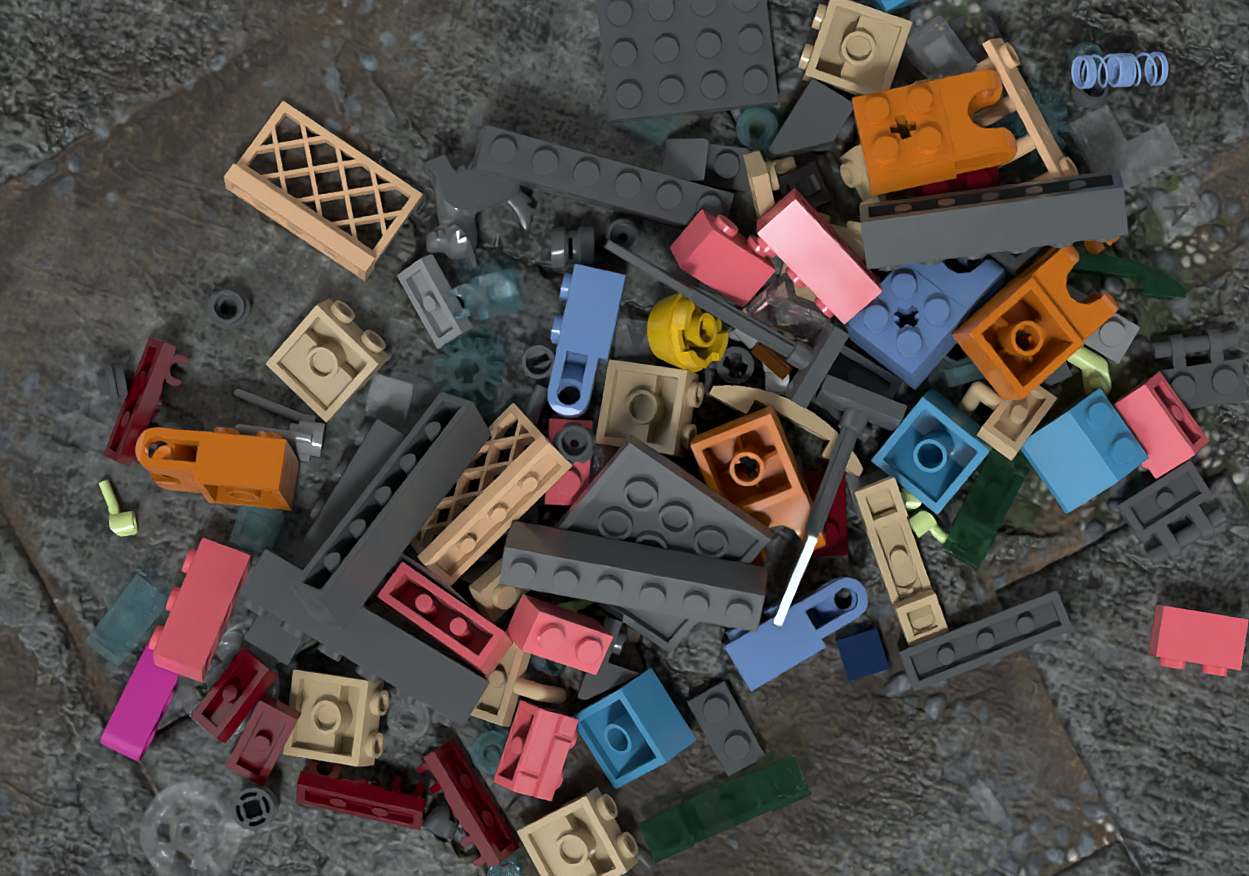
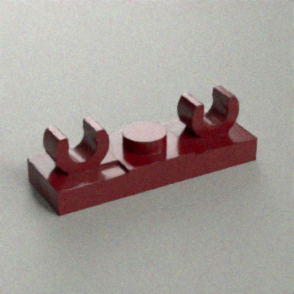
[103,337,190,467]
[417,738,520,868]
[296,759,426,830]

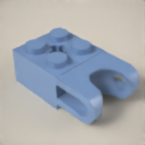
[846,259,1007,390]
[548,264,626,419]
[722,576,868,691]

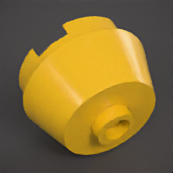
[647,292,729,373]

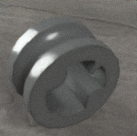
[716,347,754,385]

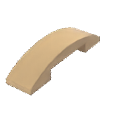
[708,385,863,477]
[853,476,949,647]

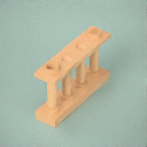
[911,38,1079,182]

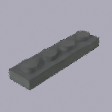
[897,590,1073,692]

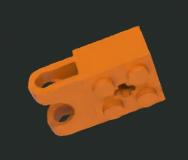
[852,69,1018,196]
[951,245,1119,400]
[690,405,826,567]
[135,427,299,511]

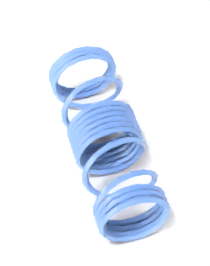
[1071,52,1169,89]

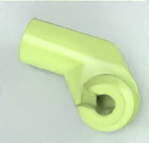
[1066,346,1111,396]

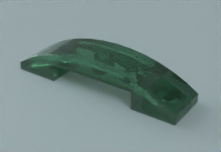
[1010,254,1186,301]
[940,420,1046,571]
[638,754,812,863]

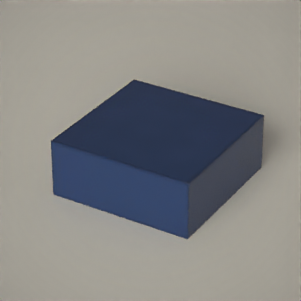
[835,628,890,681]

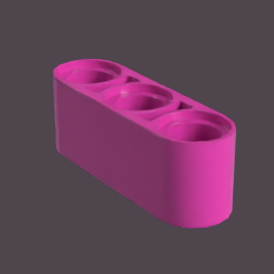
[100,637,184,762]

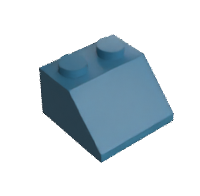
[871,387,993,515]
[1021,388,1149,514]
[572,668,696,789]

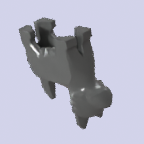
[423,154,536,271]

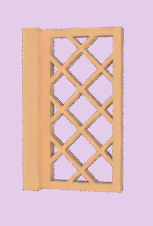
[224,101,423,281]
[410,403,573,586]

